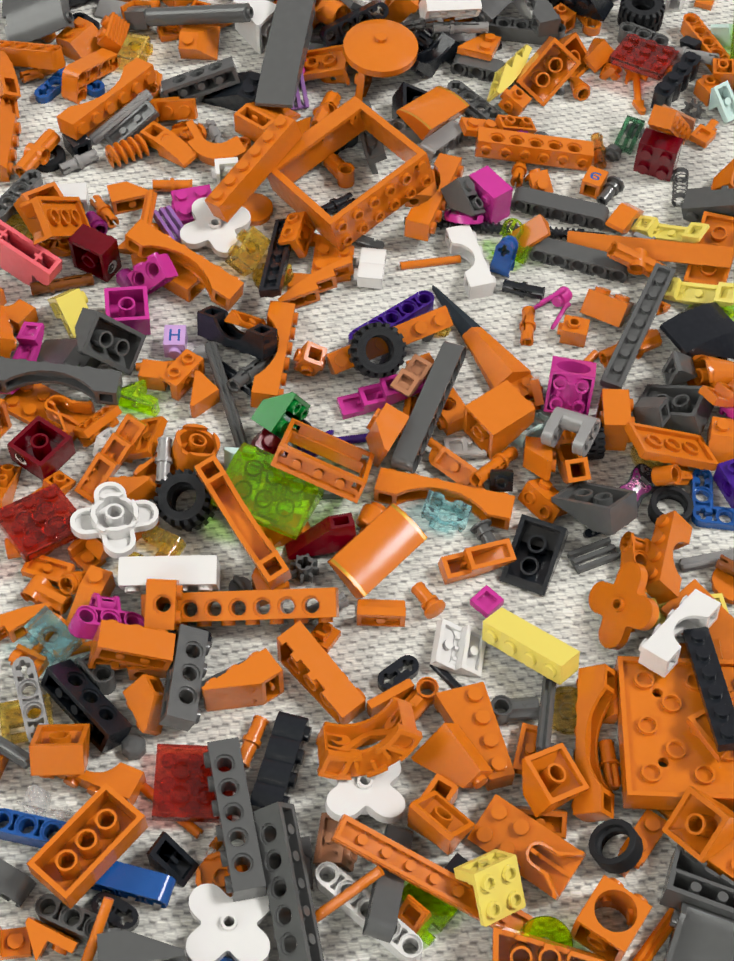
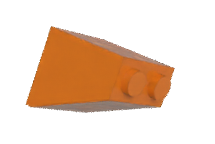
[463,380,536,460]

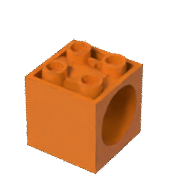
[569,875,653,961]

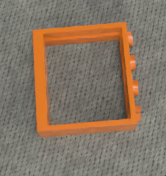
[270,418,375,504]

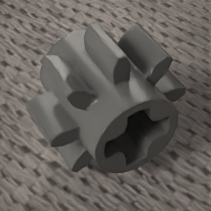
[681,98,706,120]
[290,553,319,584]

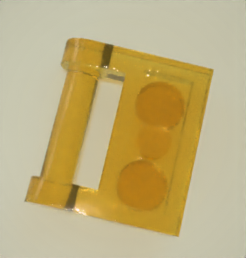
[0,694,54,744]

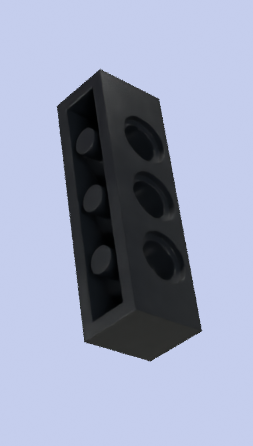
[40,659,132,753]

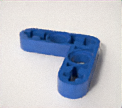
[34,67,105,104]
[690,468,734,531]

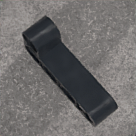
[320,0,389,47]

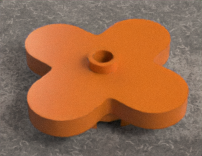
[589,561,659,650]

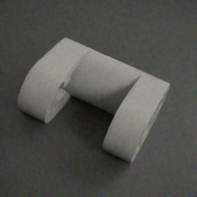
[541,407,601,457]

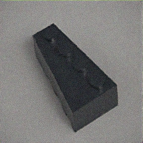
[548,0,614,22]

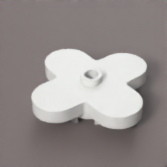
[180,197,251,258]
[70,482,159,558]
[325,761,405,824]
[186,883,270,961]

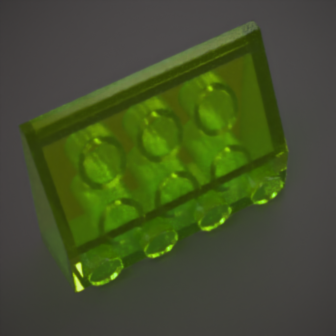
[210,442,325,540]

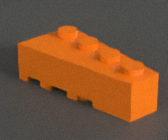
[277,620,366,724]
[434,682,515,791]
[492,923,607,961]

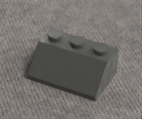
[75,308,146,375]

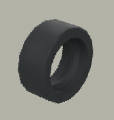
[647,486,694,524]
[588,819,643,874]

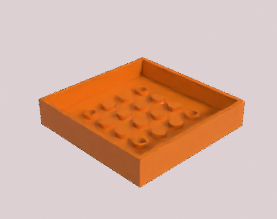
[615,656,734,812]

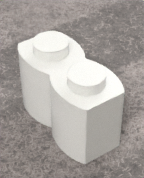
[354,247,386,289]

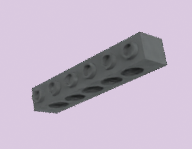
[203,737,266,902]
[253,802,324,961]

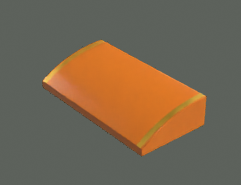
[396,86,470,140]
[327,503,427,598]

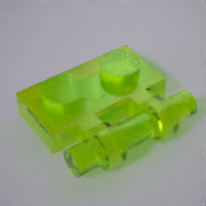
[401,883,458,946]

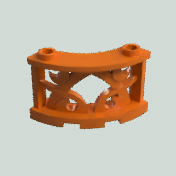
[316,697,423,780]

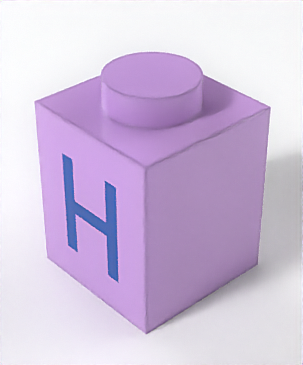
[163,325,188,359]

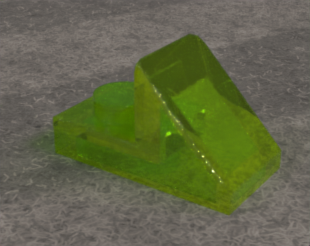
[118,380,160,417]

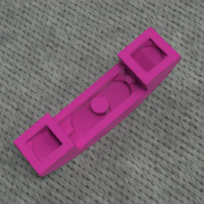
[0,322,45,394]

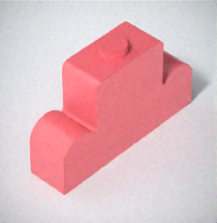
[0,220,62,286]

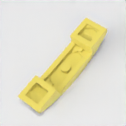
[630,215,710,243]
[664,277,734,307]

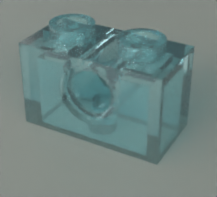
[23,605,83,663]

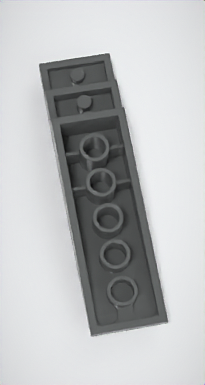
[255,0,316,108]

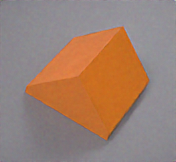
[407,790,475,855]

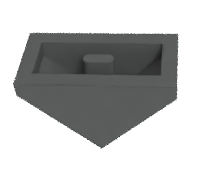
[662,351,697,385]

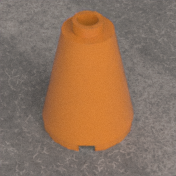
[687,355,734,388]

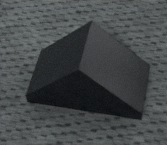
[146,831,199,887]

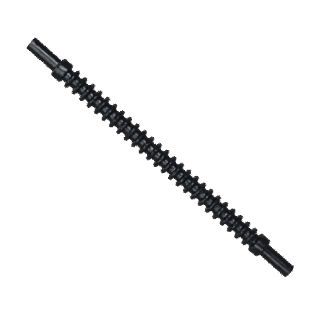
[404,217,605,240]

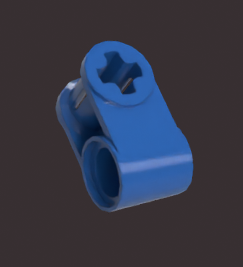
[490,235,518,278]

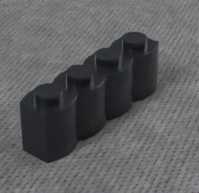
[650,51,701,109]
[250,711,312,812]

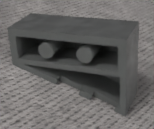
[681,185,734,222]
[659,844,734,920]

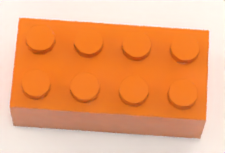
[26,783,148,909]

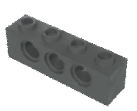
[161,56,240,99]
[159,624,211,732]

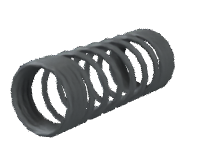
[671,167,689,208]

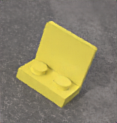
[454,849,526,927]

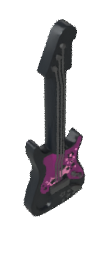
[583,463,662,538]

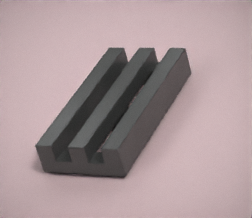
[567,537,620,574]

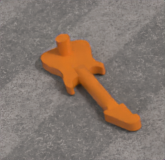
[621,52,648,115]

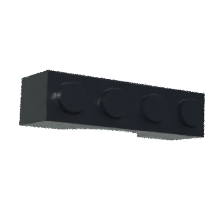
[197,305,277,360]

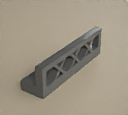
[359,100,387,174]

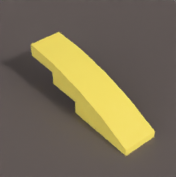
[487,44,532,102]

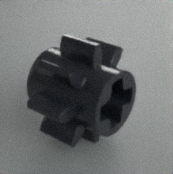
[414,29,434,52]

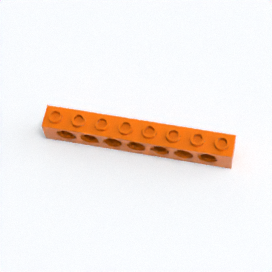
[141,587,339,627]

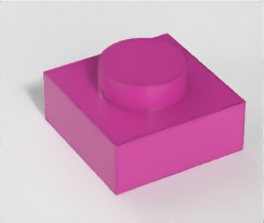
[470,585,504,618]

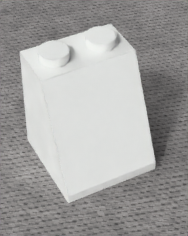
[233,0,276,54]

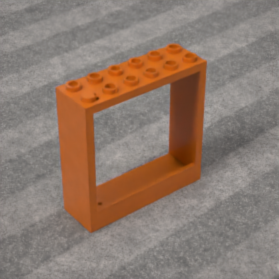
[267,96,435,252]

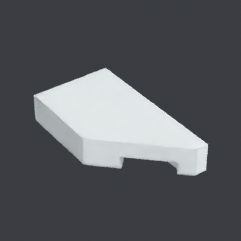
[444,437,487,459]

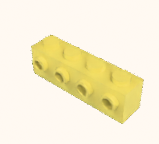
[482,607,580,685]

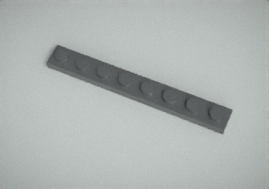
[599,263,676,389]

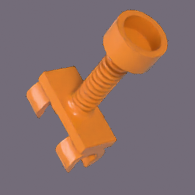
[8,612,67,678]

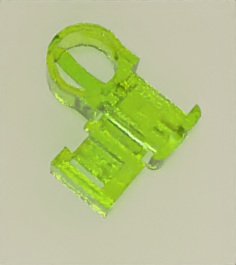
[492,218,532,265]

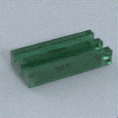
[614,115,645,155]

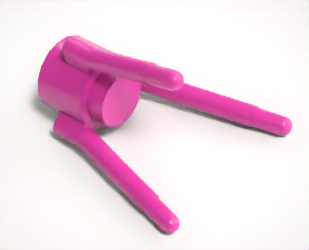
[533,286,573,330]

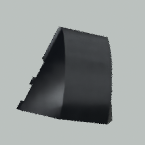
[659,302,734,360]

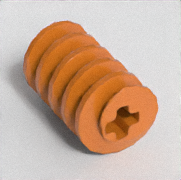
[105,134,150,169]

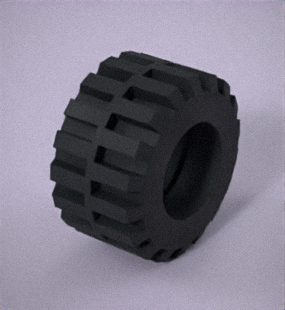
[617,0,665,32]
[348,322,407,378]
[154,469,217,532]

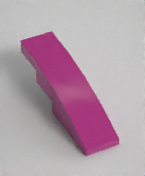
[337,374,426,419]

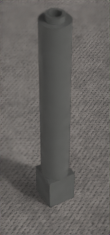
[124,3,254,30]

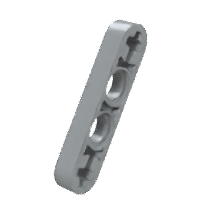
[12,656,49,743]

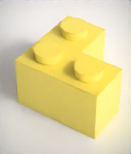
[47,288,89,338]

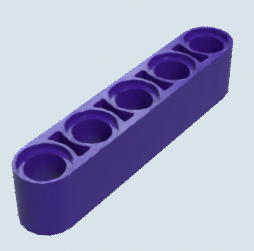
[348,290,434,345]

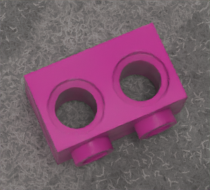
[127,252,179,295]

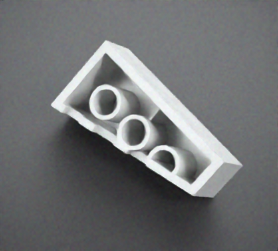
[118,555,221,594]

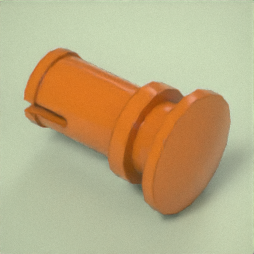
[411,582,446,619]

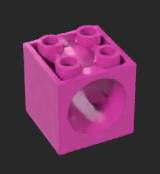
[543,356,597,415]

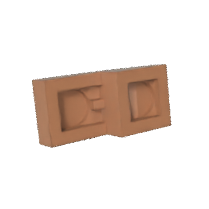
[390,354,433,398]

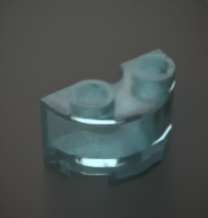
[421,490,472,533]

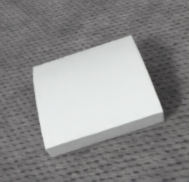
[430,618,486,678]

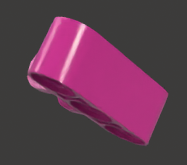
[68,593,144,640]

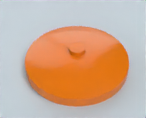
[343,19,418,78]

